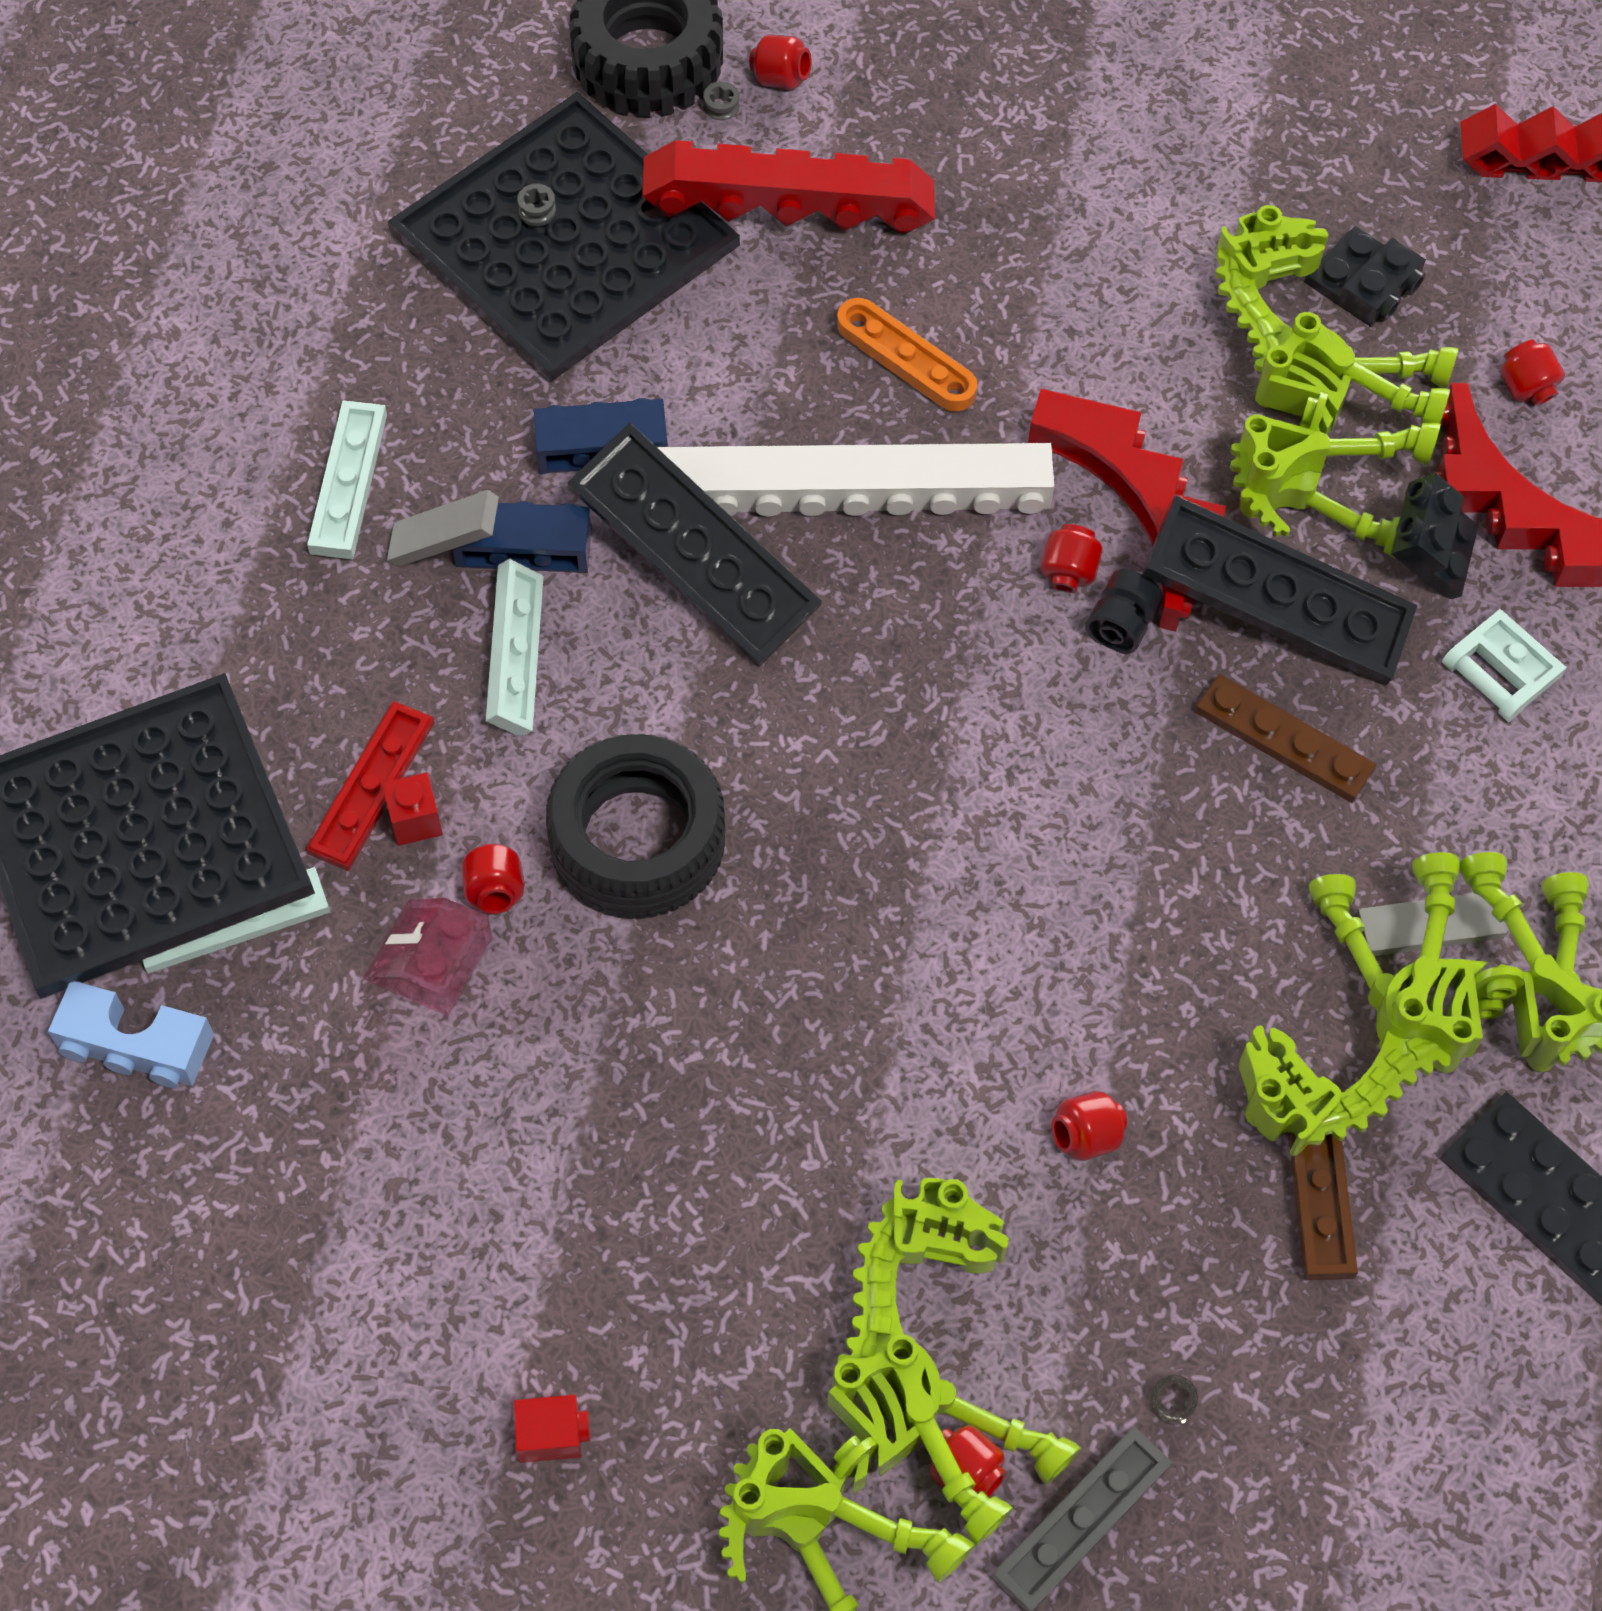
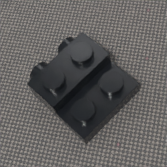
[1304,226,1426,327]
[1391,473,1479,599]

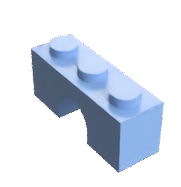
[48,981,214,1088]

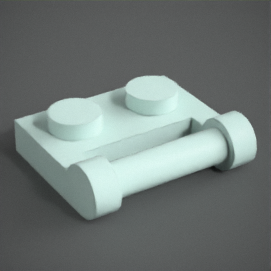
[1442,609,1567,722]

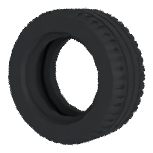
[546,734,726,919]

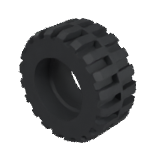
[569,0,723,118]

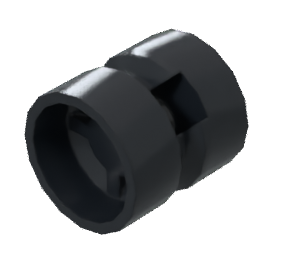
[1085,569,1163,654]

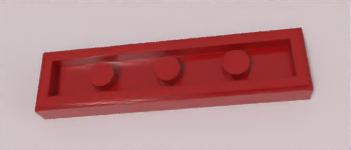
[306,701,435,871]

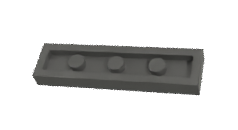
[991,1426,1173,1611]

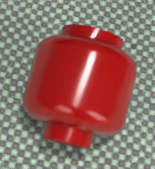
[749,34,812,90]
[1500,339,1565,406]
[1040,524,1103,593]
[461,844,525,914]
[1051,1091,1127,1161]
[929,1426,1007,1498]

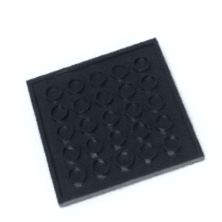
[388,92,740,382]
[0,673,315,999]

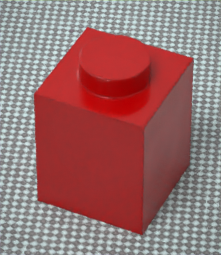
[382,772,443,846]
[514,1395,591,1463]

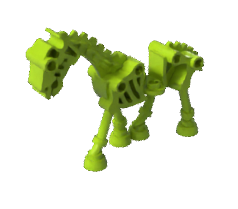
[1215,205,1458,559]
[1238,852,1602,1156]
[719,1178,1081,1611]

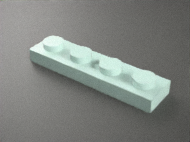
[307,400,387,559]
[486,559,544,735]
[143,867,330,973]

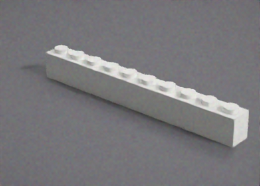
[657,443,1054,517]

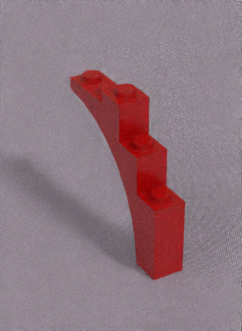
[1431,383,1602,587]
[1028,388,1226,632]

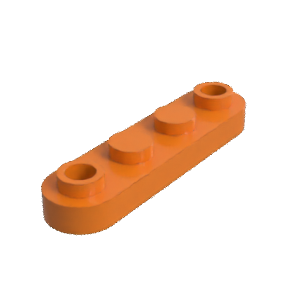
[837,298,977,411]

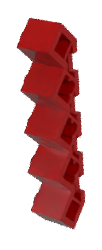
[1460,103,1602,182]
[643,140,935,233]

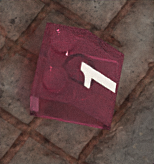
[363,898,492,1017]

